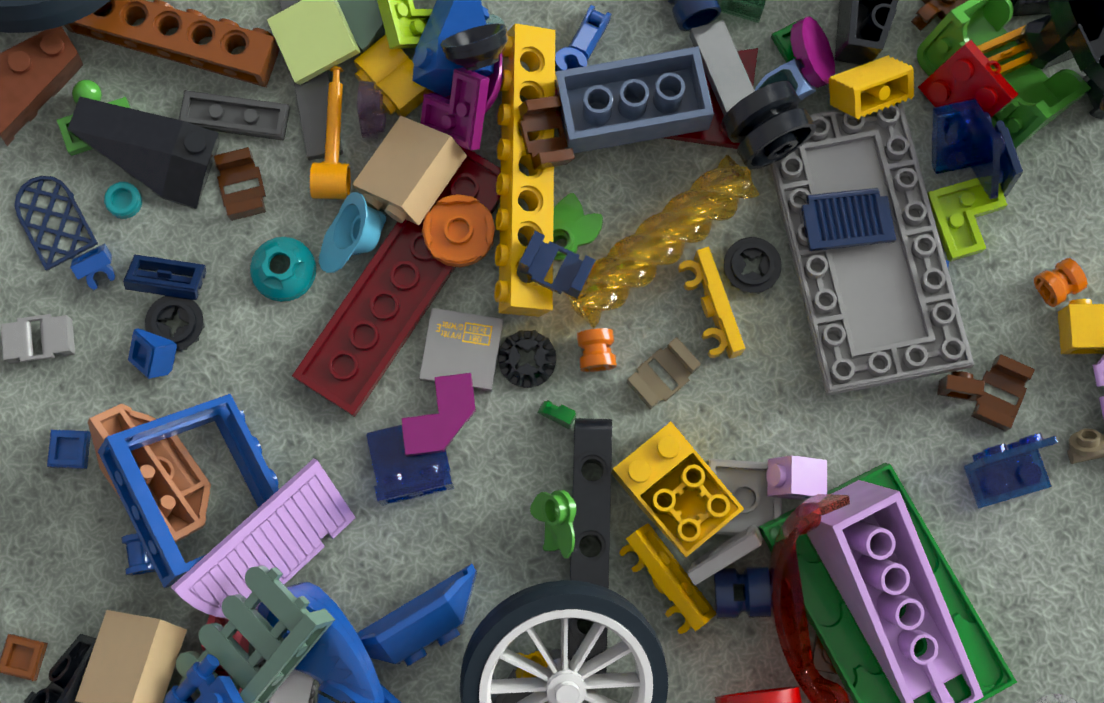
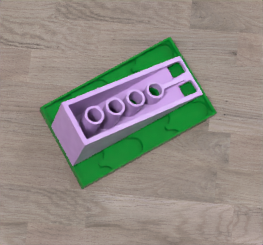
[758,463,1017,703]

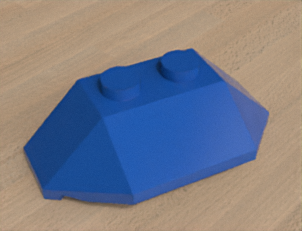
[357,564,477,667]

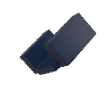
[517,231,596,298]

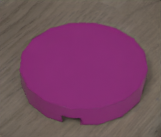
[790,16,835,88]

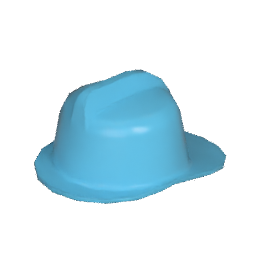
[319,192,386,273]

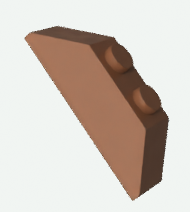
[88,404,211,543]

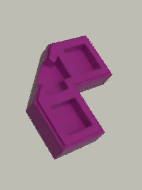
[401,373,476,457]

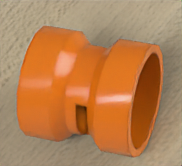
[1034,258,1088,307]
[577,328,617,372]

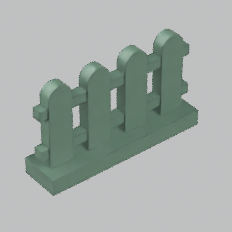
[176,565,335,703]

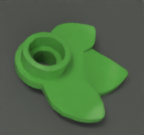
[553,193,603,261]
[530,490,577,559]

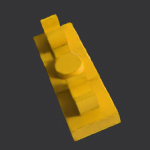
[678,246,745,359]
[619,523,716,634]

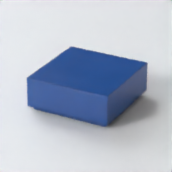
[47,430,91,469]

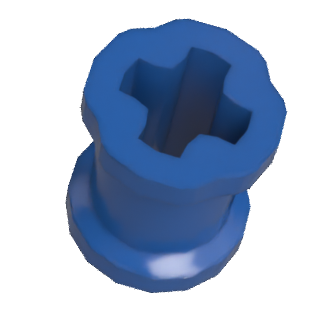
[121,533,156,575]

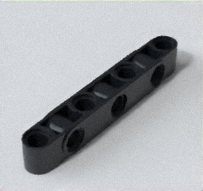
[568,418,612,674]

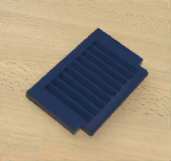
[984,120,1023,197]
[801,188,897,252]

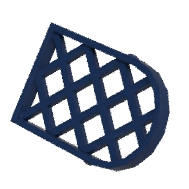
[14,176,98,271]

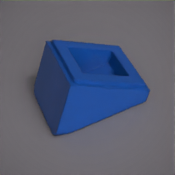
[128,328,177,379]

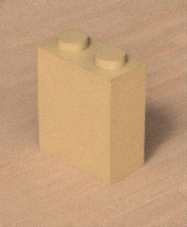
[352,116,467,225]
[75,610,187,703]

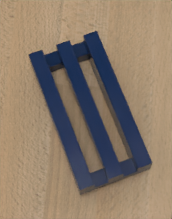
[123,254,206,300]

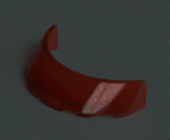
[769,494,850,703]

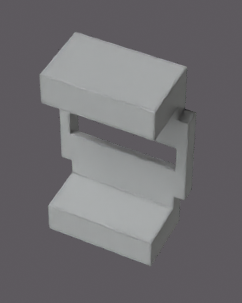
[1,314,75,364]

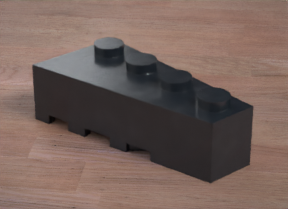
[835,0,899,65]

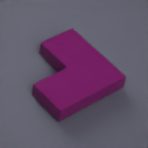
[420,68,490,151]

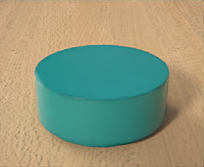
[104,182,143,219]

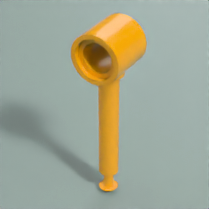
[310,66,351,200]

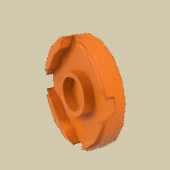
[422,194,495,267]

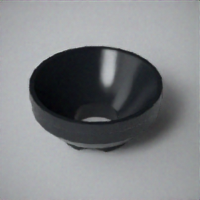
[440,23,508,71]

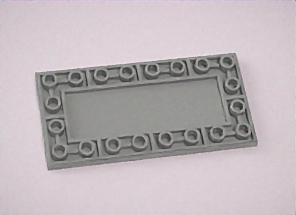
[770,102,974,396]

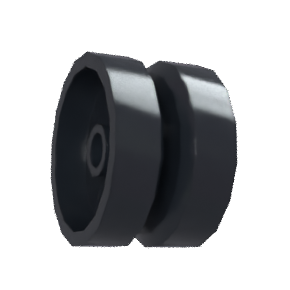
[721,81,817,170]

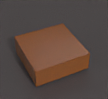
[0,634,48,681]

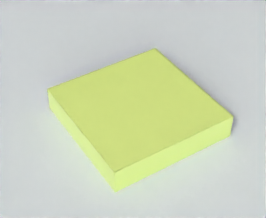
[267,0,361,85]

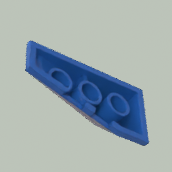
[413,0,494,97]

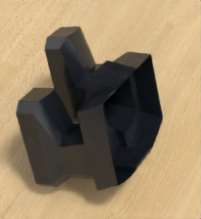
[1018,0,1104,119]

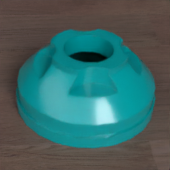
[250,237,316,302]

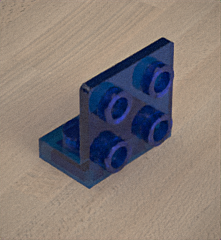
[932,99,1005,199]
[367,425,455,506]
[963,433,1058,509]

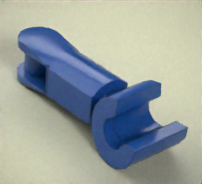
[555,5,612,72]

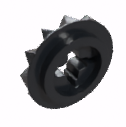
[724,237,782,294]
[145,296,205,351]
[498,330,556,388]

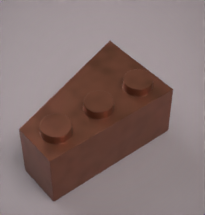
[0,26,83,146]

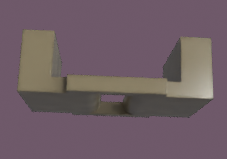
[626,337,701,410]

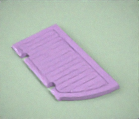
[171,458,355,619]

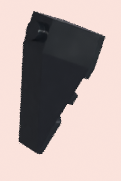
[68,97,219,209]

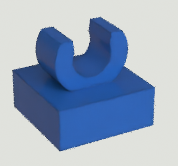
[70,243,115,290]

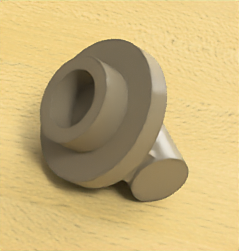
[1067,429,1104,464]

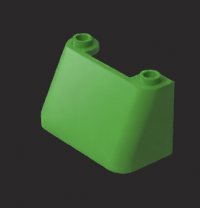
[917,0,1091,149]

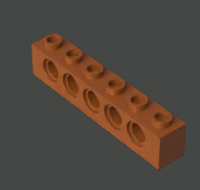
[64,0,280,87]

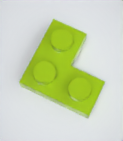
[377,0,433,49]
[927,172,1008,262]

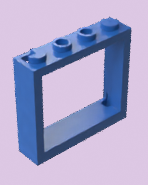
[98,393,279,588]

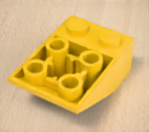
[611,422,744,558]

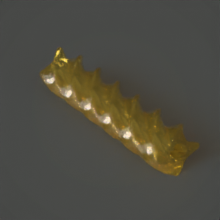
[563,155,760,329]

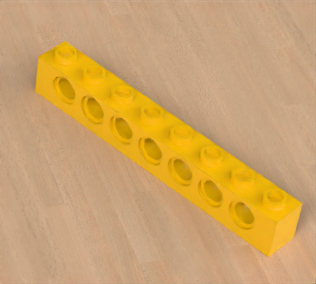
[494,23,555,317]

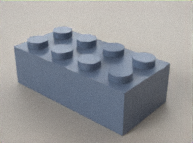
[555,46,714,154]

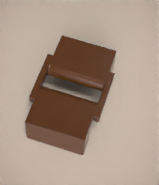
[518,95,575,170]
[214,147,266,221]
[971,354,1035,431]

